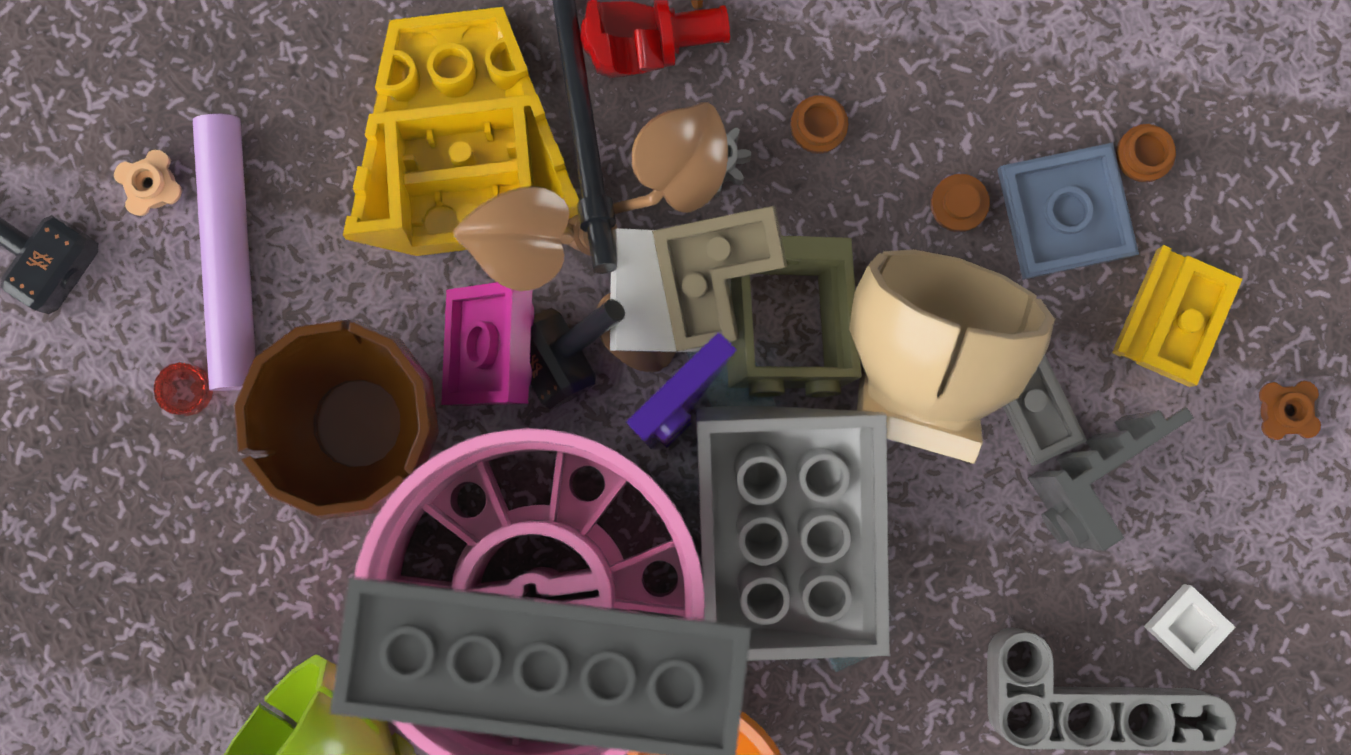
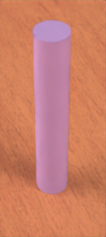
[192,114,256,391]

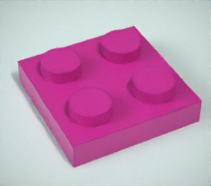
[441,282,534,406]

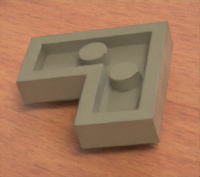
[652,206,787,352]

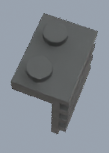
[1027,407,1194,551]

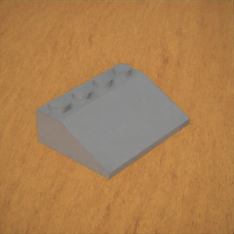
[696,405,890,661]

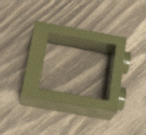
[727,235,862,398]

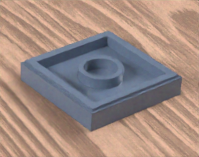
[997,143,1139,280]

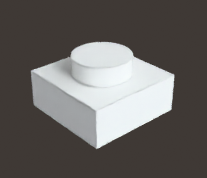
[1144,584,1236,670]

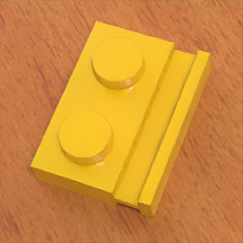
[1112,245,1243,387]

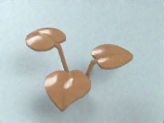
[453,102,728,372]

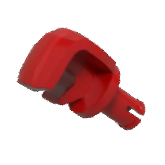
[580,0,730,78]

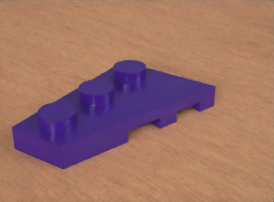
[626,332,737,449]

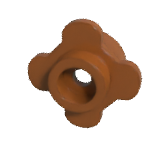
[1259,381,1321,440]

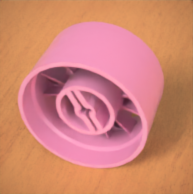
[355,429,705,755]

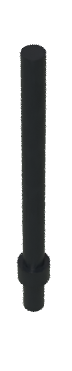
[552,0,617,274]

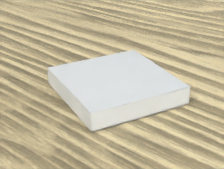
[610,228,731,352]

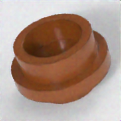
[790,95,848,154]
[1116,124,1176,182]
[931,174,990,232]

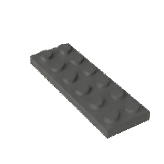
[330,576,751,755]

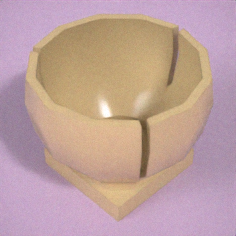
[849,250,1055,464]

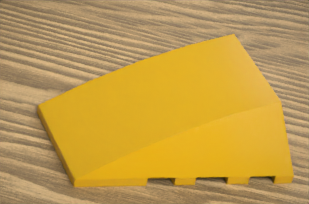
[343,7,579,256]

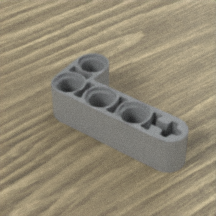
[987,627,1236,751]

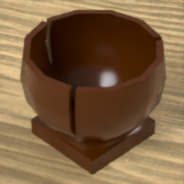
[234,320,439,520]

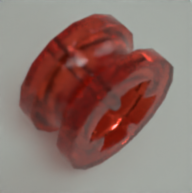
[153,362,213,416]

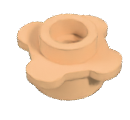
[114,150,182,216]

